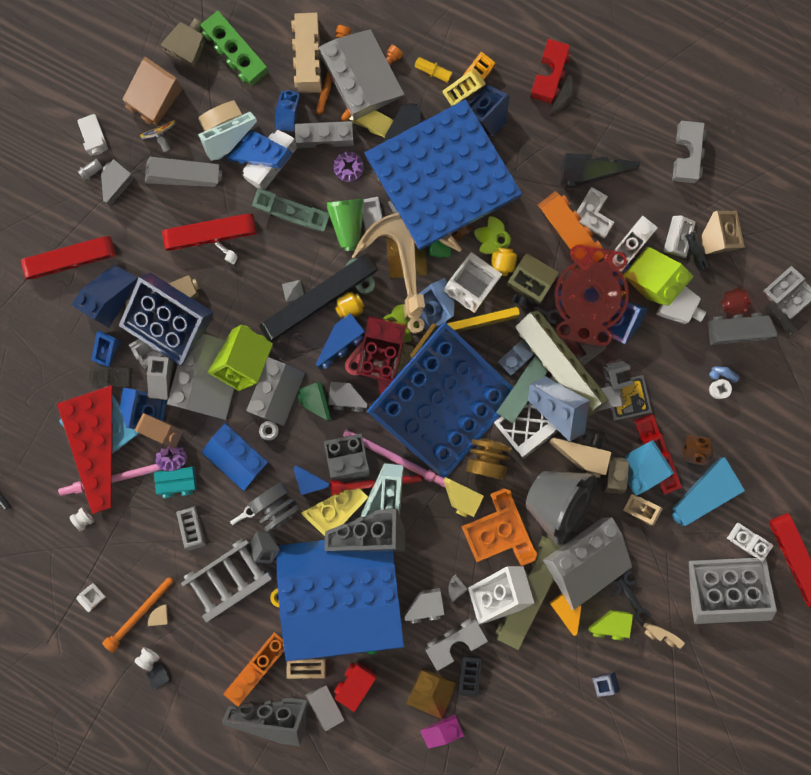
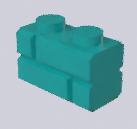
[154,467,198,498]

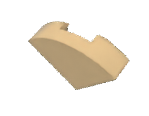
[148,604,168,626]

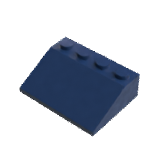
[119,273,214,366]

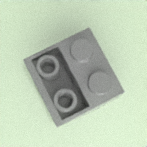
[405,588,444,623]

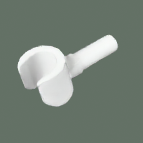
[215,241,238,264]
[230,506,255,525]

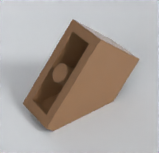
[135,413,183,448]

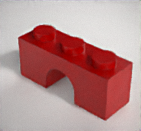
[530,39,571,104]

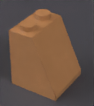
[122,57,183,125]

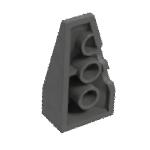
[325,509,405,551]
[222,698,308,746]

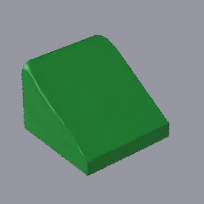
[430,240,451,258]

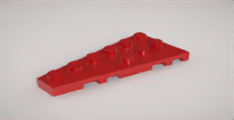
[57,385,113,514]

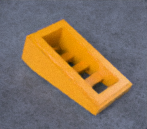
[458,52,496,96]

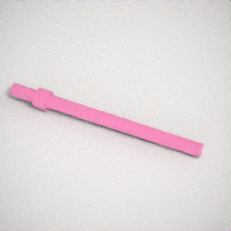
[343,429,445,487]
[58,464,162,496]

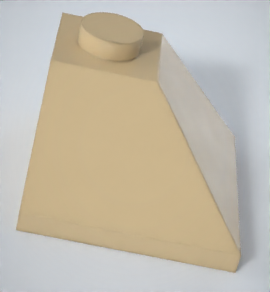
[702,211,745,254]

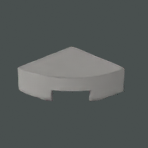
[448,574,468,602]

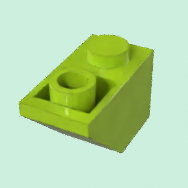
[588,610,633,641]

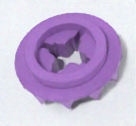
[334,151,364,182]
[156,446,187,471]

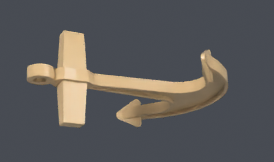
[352,213,462,334]

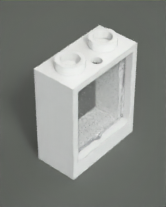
[443,252,502,313]

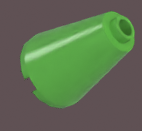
[327,199,364,251]

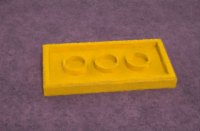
[448,307,520,333]

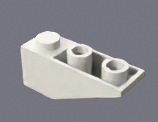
[606,216,658,272]

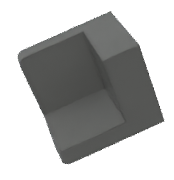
[249,532,280,563]

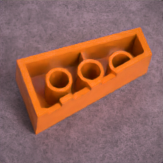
[538,191,604,270]

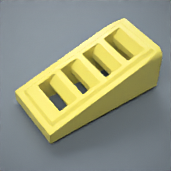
[442,69,485,106]

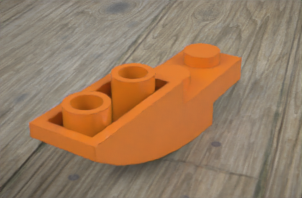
[223,632,284,707]

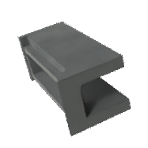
[601,359,634,390]

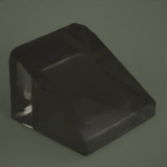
[578,428,605,449]

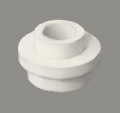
[259,421,278,440]

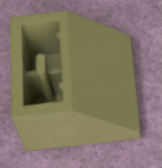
[506,253,559,305]

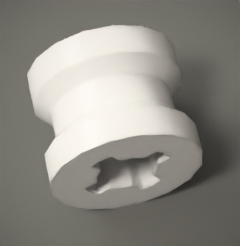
[709,379,732,399]
[70,507,94,532]
[135,647,160,671]

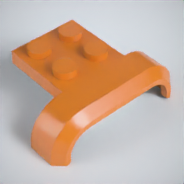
[461,488,537,566]

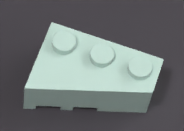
[361,464,404,517]

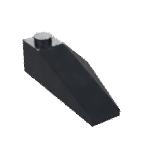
[561,153,640,188]

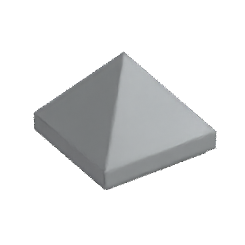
[282,280,304,303]

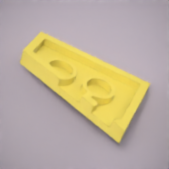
[301,489,368,536]

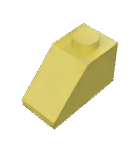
[444,477,484,517]

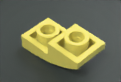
[350,110,394,138]

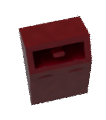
[356,316,407,382]

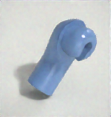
[709,366,739,383]

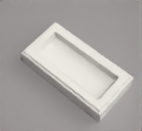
[363,197,382,231]

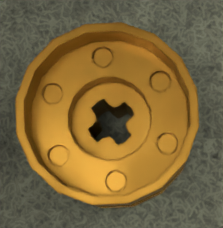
[466,439,512,480]

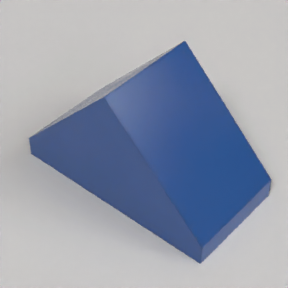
[91,331,121,368]
[294,465,330,495]

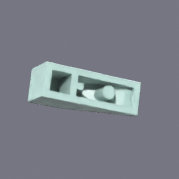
[198,112,257,161]

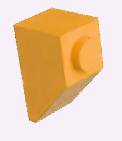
[549,593,581,636]

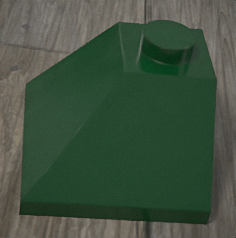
[297,381,333,422]

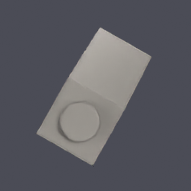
[101,159,134,207]

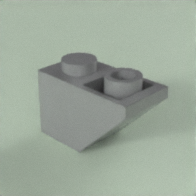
[147,356,173,400]
[328,382,368,412]

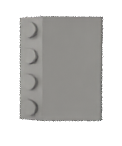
[319,29,405,120]
[167,334,234,420]
[543,518,632,610]
[688,558,777,624]

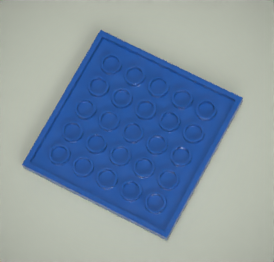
[364,99,522,251]

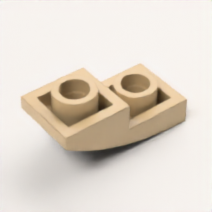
[198,100,242,131]
[643,623,685,649]

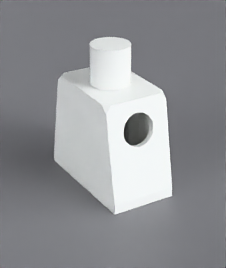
[656,287,706,324]

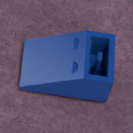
[316,313,365,370]

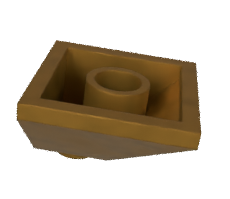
[386,237,428,279]
[406,667,457,719]

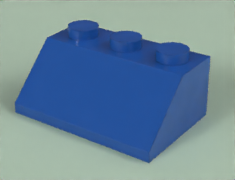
[201,424,270,491]

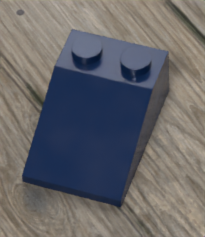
[72,264,138,328]

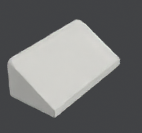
[664,216,696,258]

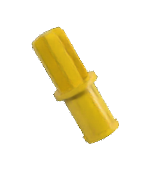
[415,57,452,83]

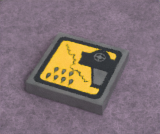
[605,375,652,421]

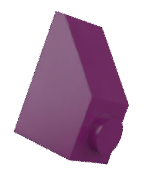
[420,714,464,748]

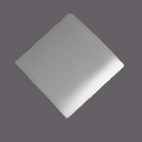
[763,266,811,321]

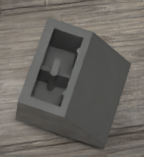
[324,434,370,482]

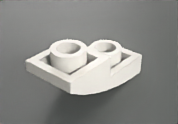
[727,523,773,561]

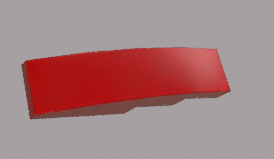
[634,413,682,495]

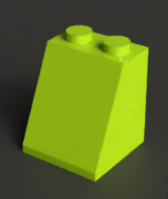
[623,247,694,306]
[207,324,273,391]

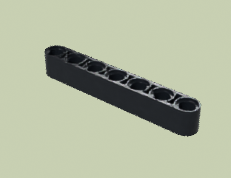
[259,253,379,342]

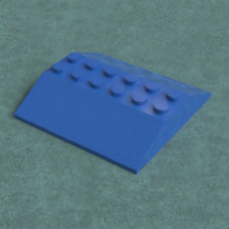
[367,322,513,479]
[277,540,404,662]

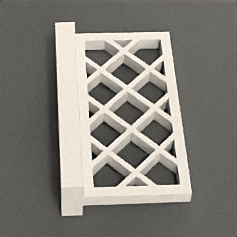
[494,376,559,459]

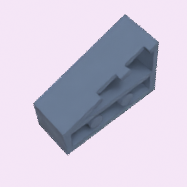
[528,376,590,442]

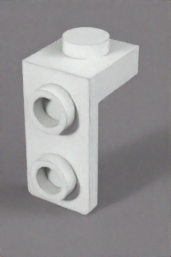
[78,114,108,156]

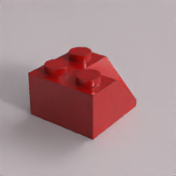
[334,660,377,712]

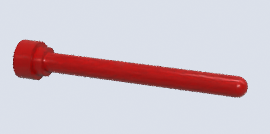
[330,475,422,496]

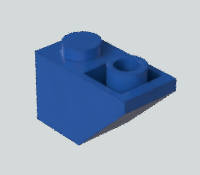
[275,90,300,132]

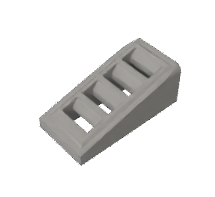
[176,506,206,551]

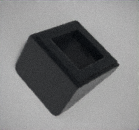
[145,662,172,691]

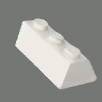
[243,130,297,190]

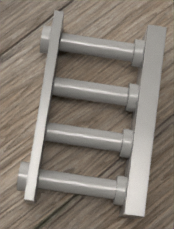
[181,539,273,622]

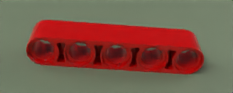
[162,214,257,251]
[20,236,116,280]
[769,513,811,607]

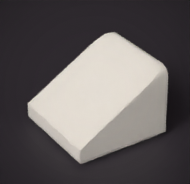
[76,583,106,612]

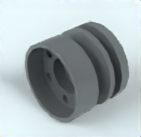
[248,482,300,532]

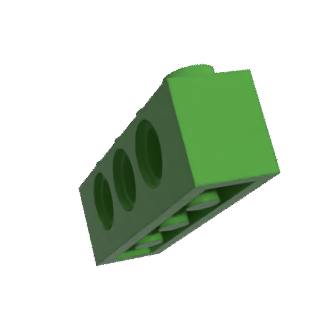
[201,10,269,87]

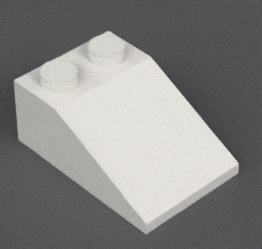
[468,566,535,625]

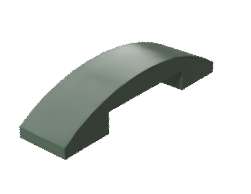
[252,188,330,232]
[496,354,548,423]

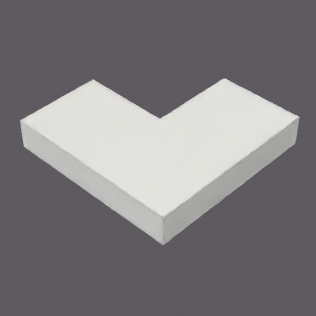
[577,187,614,239]

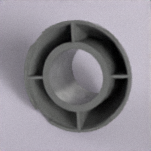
[526,471,597,546]

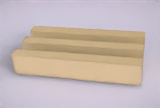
[286,659,326,679]

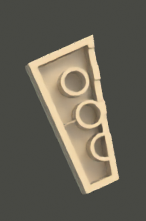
[291,13,322,93]

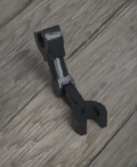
[512,294,560,325]

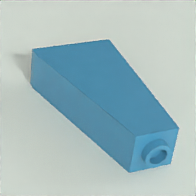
[672,457,745,526]

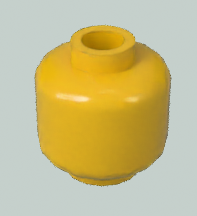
[491,247,517,276]
[335,292,365,318]

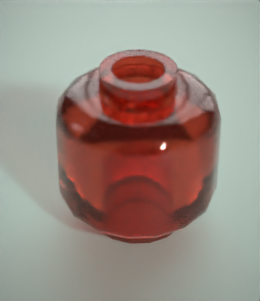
[721,287,751,315]

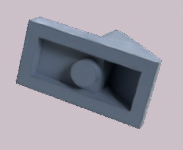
[498,339,534,376]

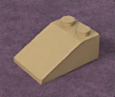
[549,438,611,478]

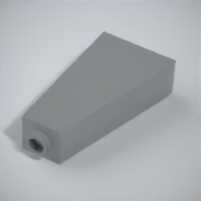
[145,157,222,187]

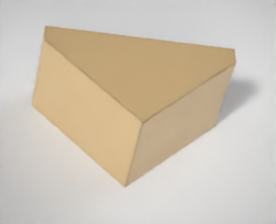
[623,494,663,526]

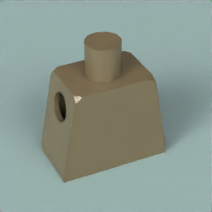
[161,18,205,69]
[603,457,629,494]

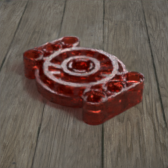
[555,244,629,346]

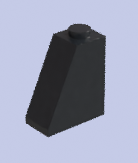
[381,103,421,144]

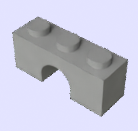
[295,121,354,149]
[672,121,706,183]
[425,619,488,671]

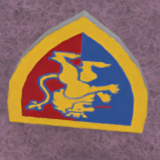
[140,120,175,152]

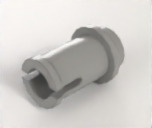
[78,159,103,181]

